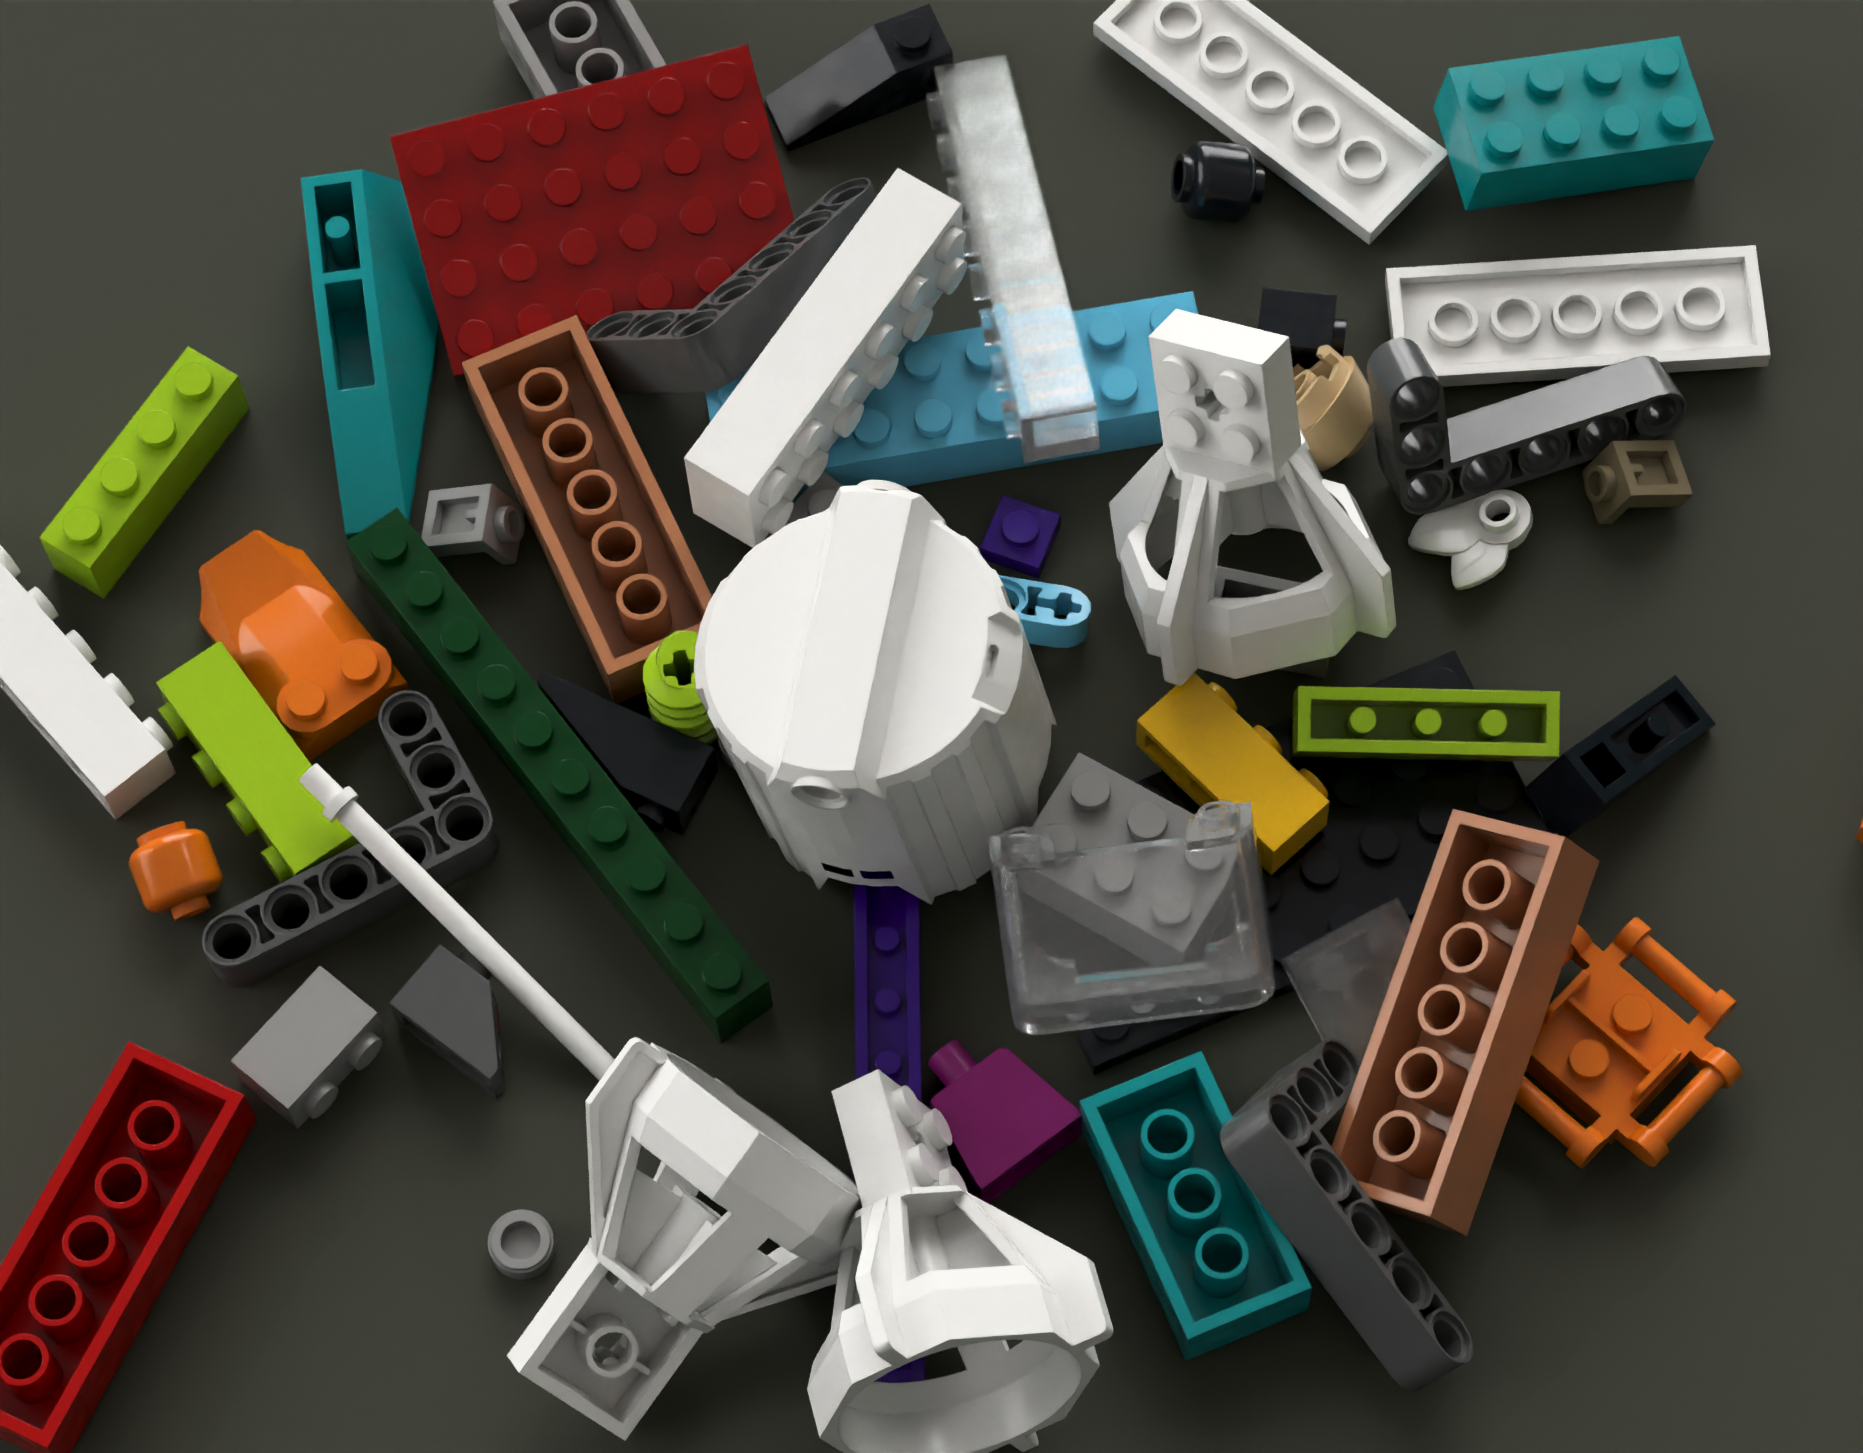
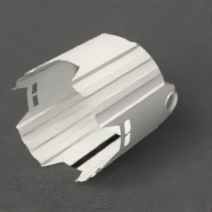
[694,480,1057,905]

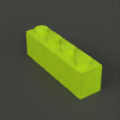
[39,346,250,599]
[156,641,360,883]
[1292,686,1560,762]

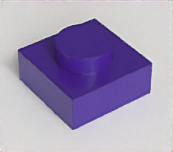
[980,495,1061,578]

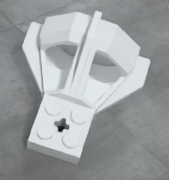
[1109,309,1396,686]
[507,1037,862,1441]
[807,1069,1113,1453]

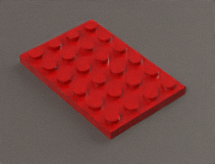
[389,44,794,377]

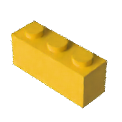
[1136,672,1330,875]

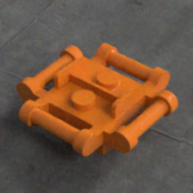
[1515,917,1743,1169]

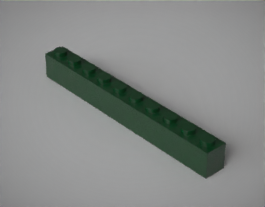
[345,508,773,1044]

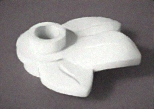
[1408,489,1533,590]

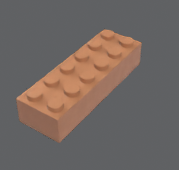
[462,315,712,704]
[1331,809,1600,1236]

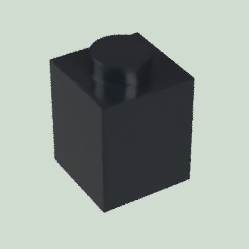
[1258,287,1347,370]

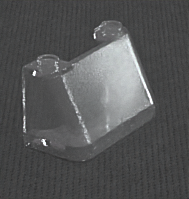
[989,800,1275,1035]

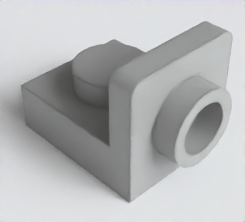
[421,483,525,565]

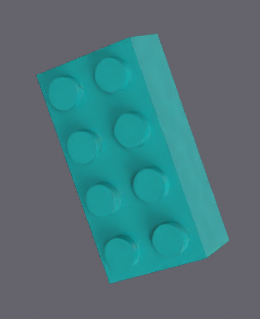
[1433,36,1714,211]
[1079,1051,1312,1361]

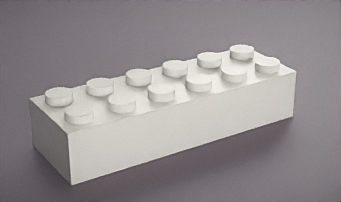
[684,168,967,548]

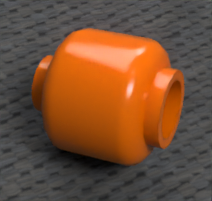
[128,821,223,921]

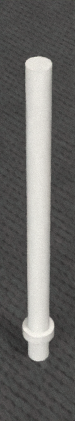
[299,763,615,1081]

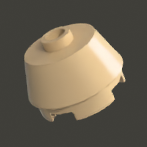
[1293,345,1373,472]

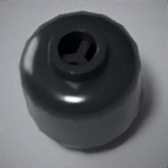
[1171,140,1265,223]

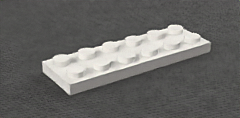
[1093,0,1449,245]
[1385,245,1771,387]

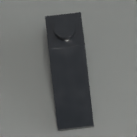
[764,4,954,152]
[537,671,718,835]
[1523,675,1716,837]

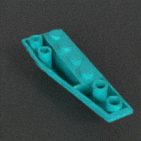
[301,169,440,540]

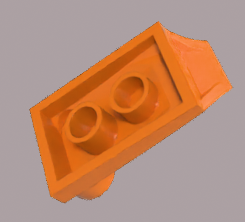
[198,530,410,762]

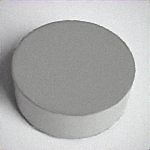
[488,1209,556,1280]

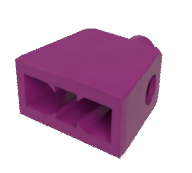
[928,1040,1082,1204]

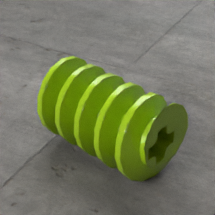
[643,631,718,745]

